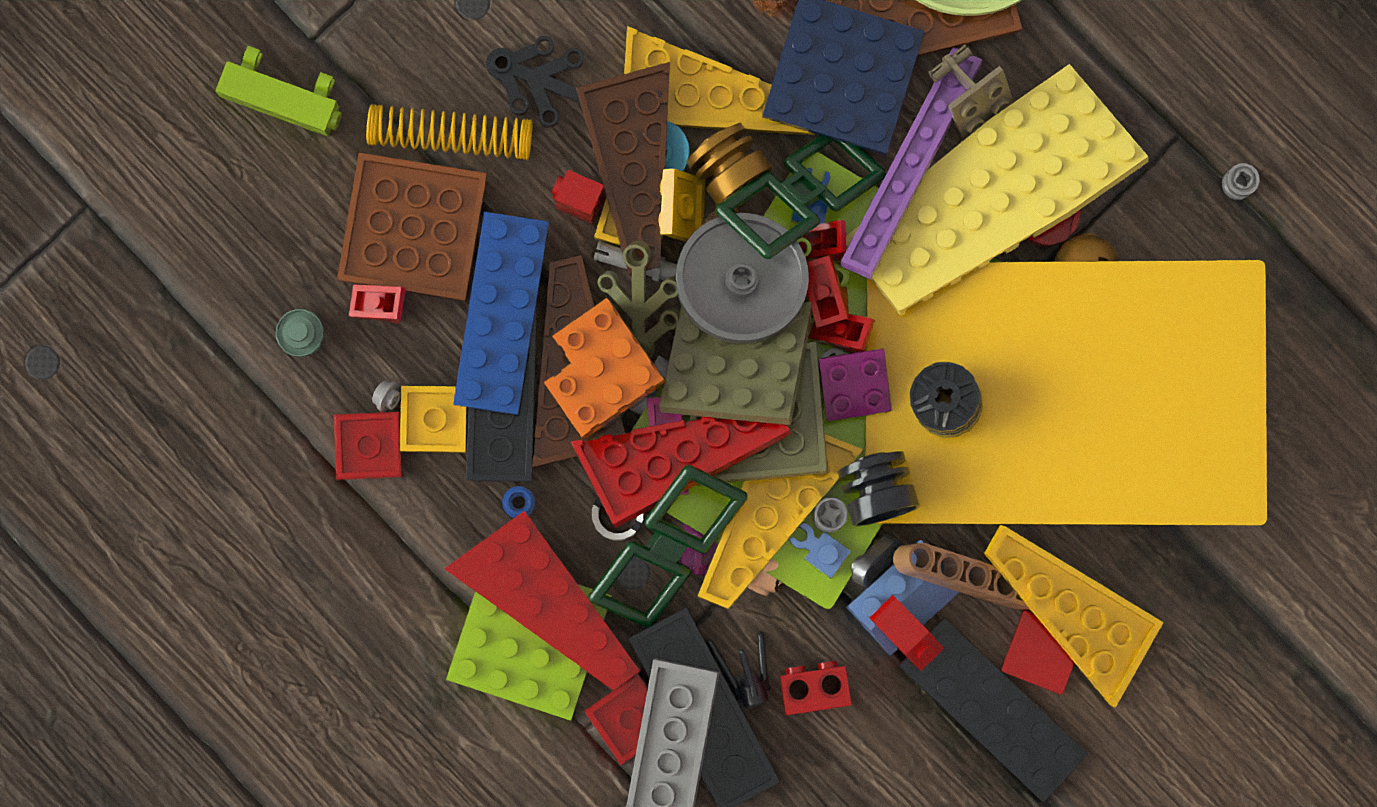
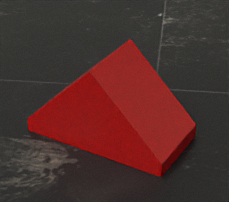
[798,220,846,262]

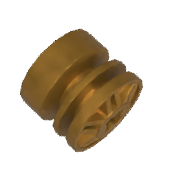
[686,122,773,205]

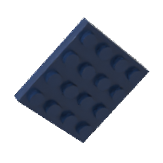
[762,0,925,156]

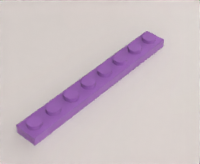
[841,47,982,279]

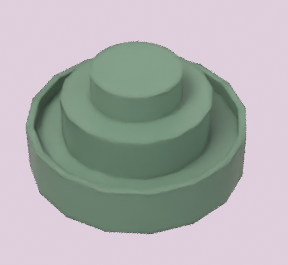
[276,309,324,357]

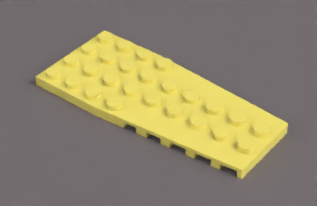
[846,64,1148,315]

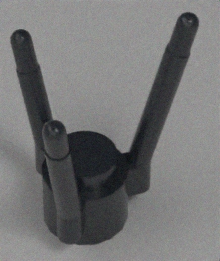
[707,632,771,707]

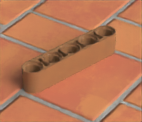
[893,543,1030,610]

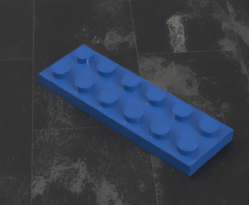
[453,212,549,415]

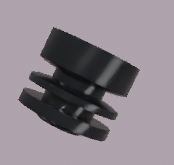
[910,362,983,438]
[837,451,920,527]

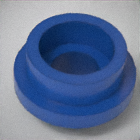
[502,486,535,518]

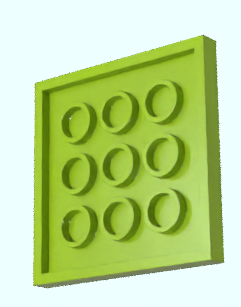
[446,584,612,721]

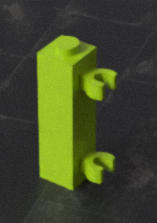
[215,46,342,137]

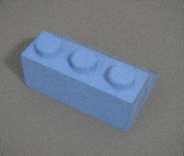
[846,540,959,655]

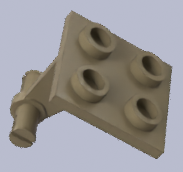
[928,44,1014,141]

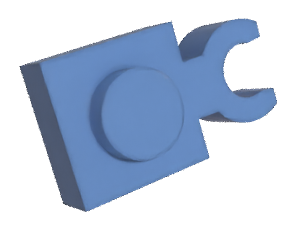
[789,523,851,579]

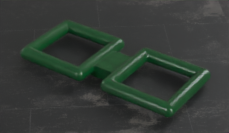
[715,135,887,259]
[589,465,748,628]

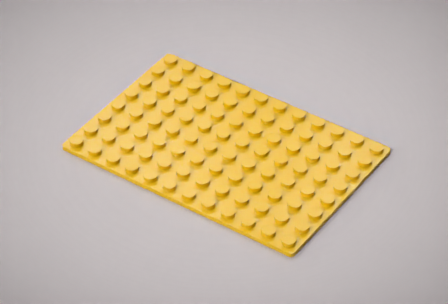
[865,260,1267,526]

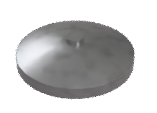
[676,213,809,344]

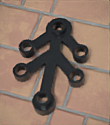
[486,36,584,128]

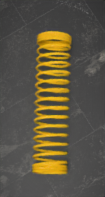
[366,104,533,160]

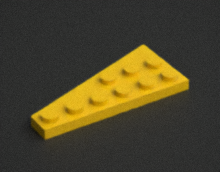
[624,26,815,135]
[698,434,863,609]
[984,525,1164,708]

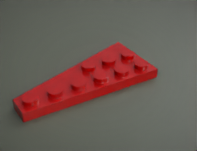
[571,417,791,528]
[444,511,640,690]

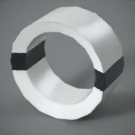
[592,497,644,541]

